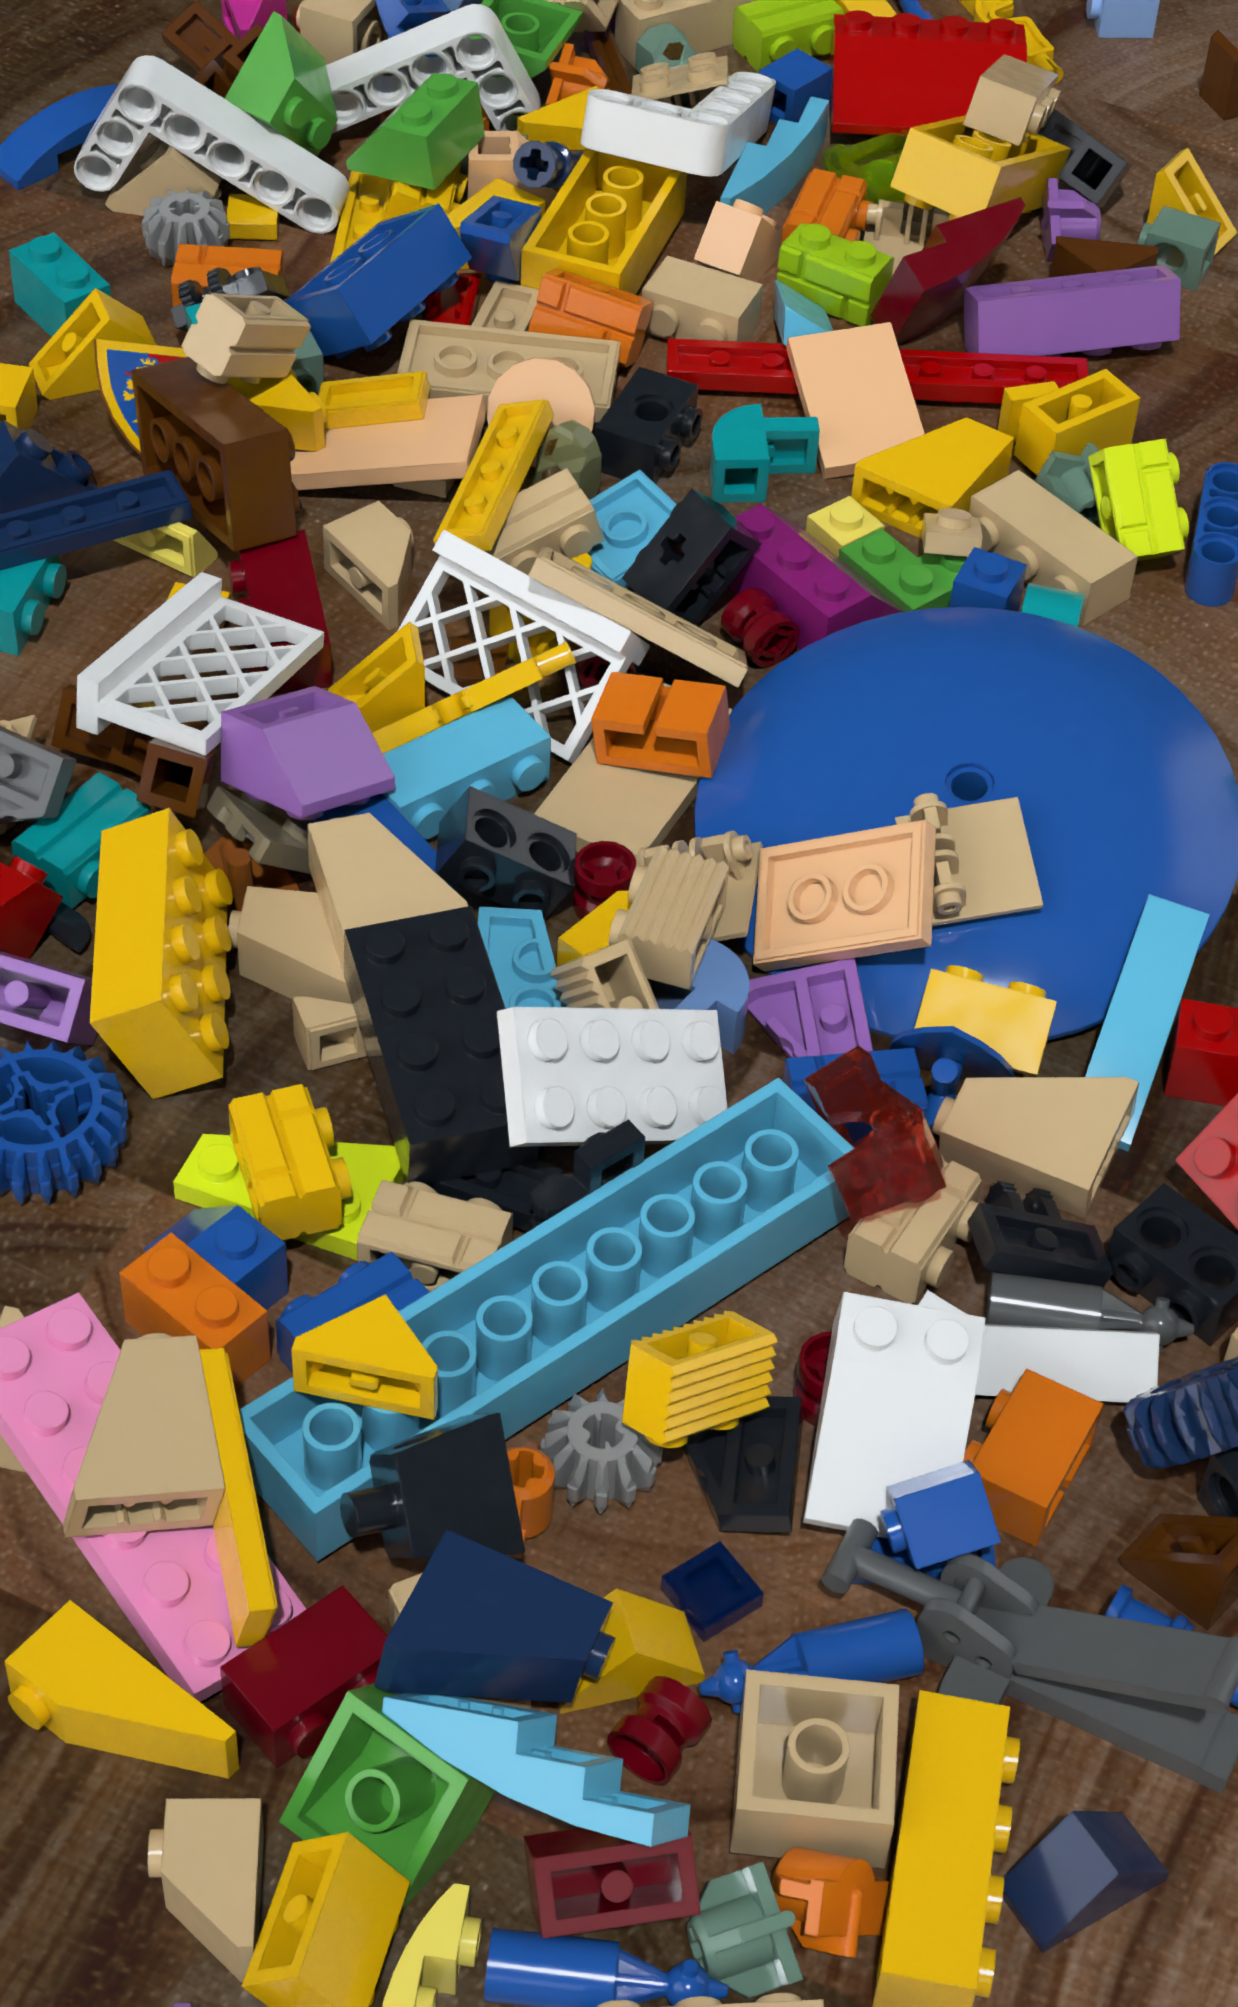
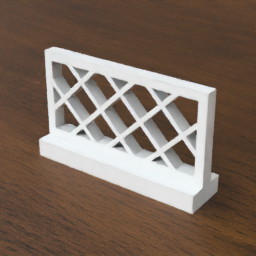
[398,530,650,764]
[76,572,324,756]

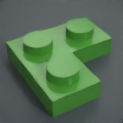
[838,528,968,612]

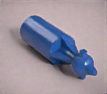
[698,1608,924,1713]
[484,1927,728,2007]

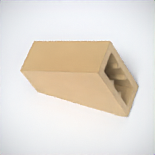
[307,813,468,974]
[228,886,352,1004]
[932,1077,1139,1219]
[63,1333,225,1538]

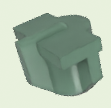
[1035,442,1100,527]
[687,1862,803,1999]

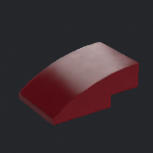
[870,197,1026,345]

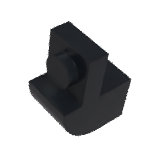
[1038,109,1133,208]

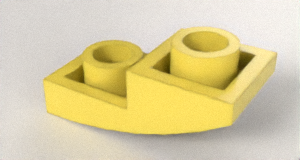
[382,1883,482,2007]

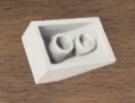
[803,1292,985,1538]

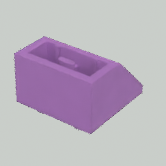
[221,686,395,820]

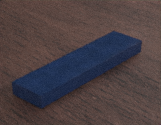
[0,469,192,570]

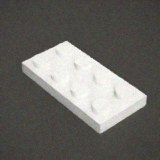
[497,1007,728,1147]

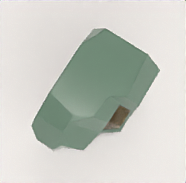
[635,22,700,104]

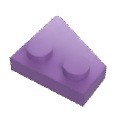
[747,958,874,1058]

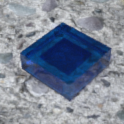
[660,1541,764,1642]

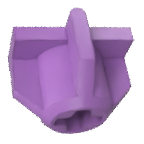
[1040,178,1101,262]

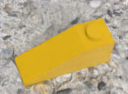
[5,1600,239,1779]

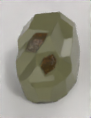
[530,420,602,500]

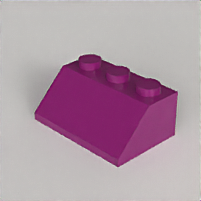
[727,504,904,650]

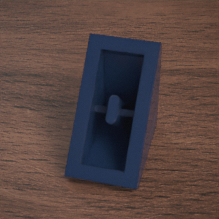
[1002,1811,1169,1953]

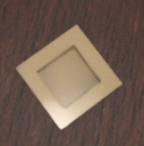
[921,508,983,557]

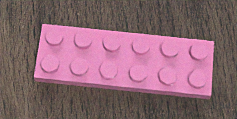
[0,1292,306,1702]

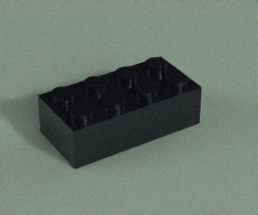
[344,906,539,1185]

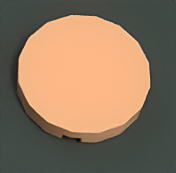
[487,357,596,467]

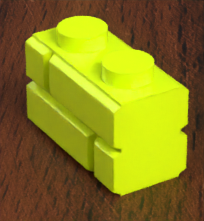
[1088,439,1189,561]

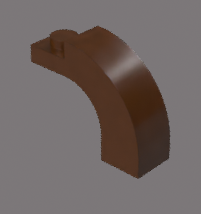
[161,1,263,82]
[51,684,219,818]

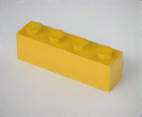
[872,1690,1020,2007]

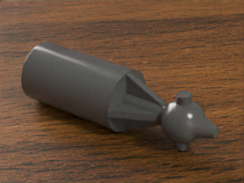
[985,1272,1194,1354]

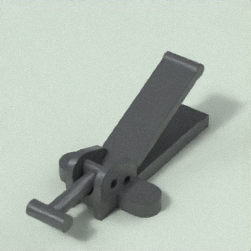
[821,1518,1238,1794]

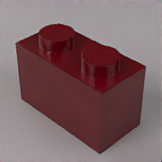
[220,1585,388,1769]
[523,1828,701,1939]

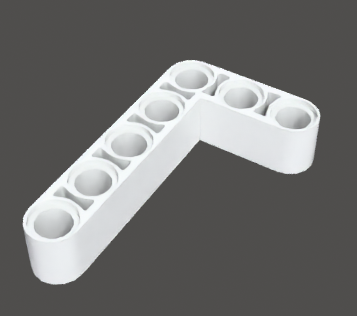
[326,4,541,133]
[74,55,350,234]
[580,72,776,177]

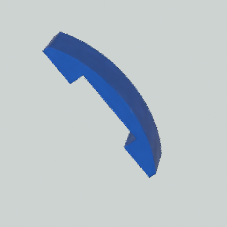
[0,84,119,190]

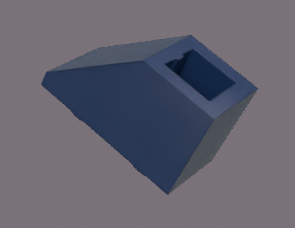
[0,420,97,514]

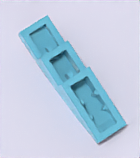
[720,97,829,215]
[1085,894,1210,1151]
[382,1693,691,1847]

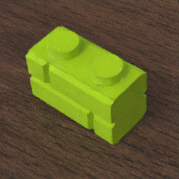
[732,0,843,73]
[777,223,895,326]

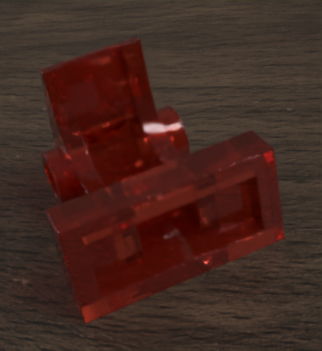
[803,1045,947,1222]

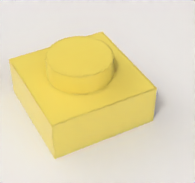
[806,496,885,557]

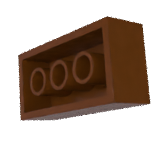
[131,357,300,552]

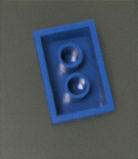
[284,203,472,360]

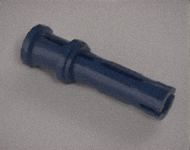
[513,141,586,188]

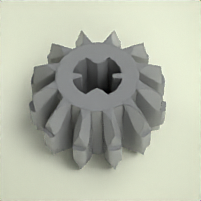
[142,188,230,267]
[541,1388,663,1515]

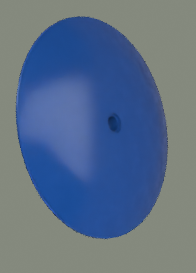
[695,607,1238,1040]

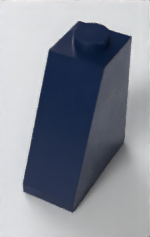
[374,1529,616,1703]

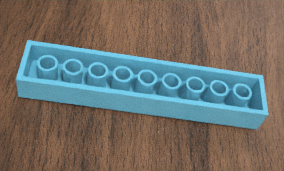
[239,1077,867,1562]

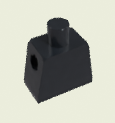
[340,1413,525,1559]

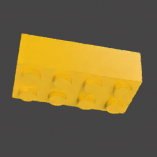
[890,115,1071,220]
[521,148,687,295]
[90,808,233,1100]

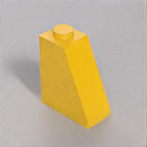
[851,417,1014,539]

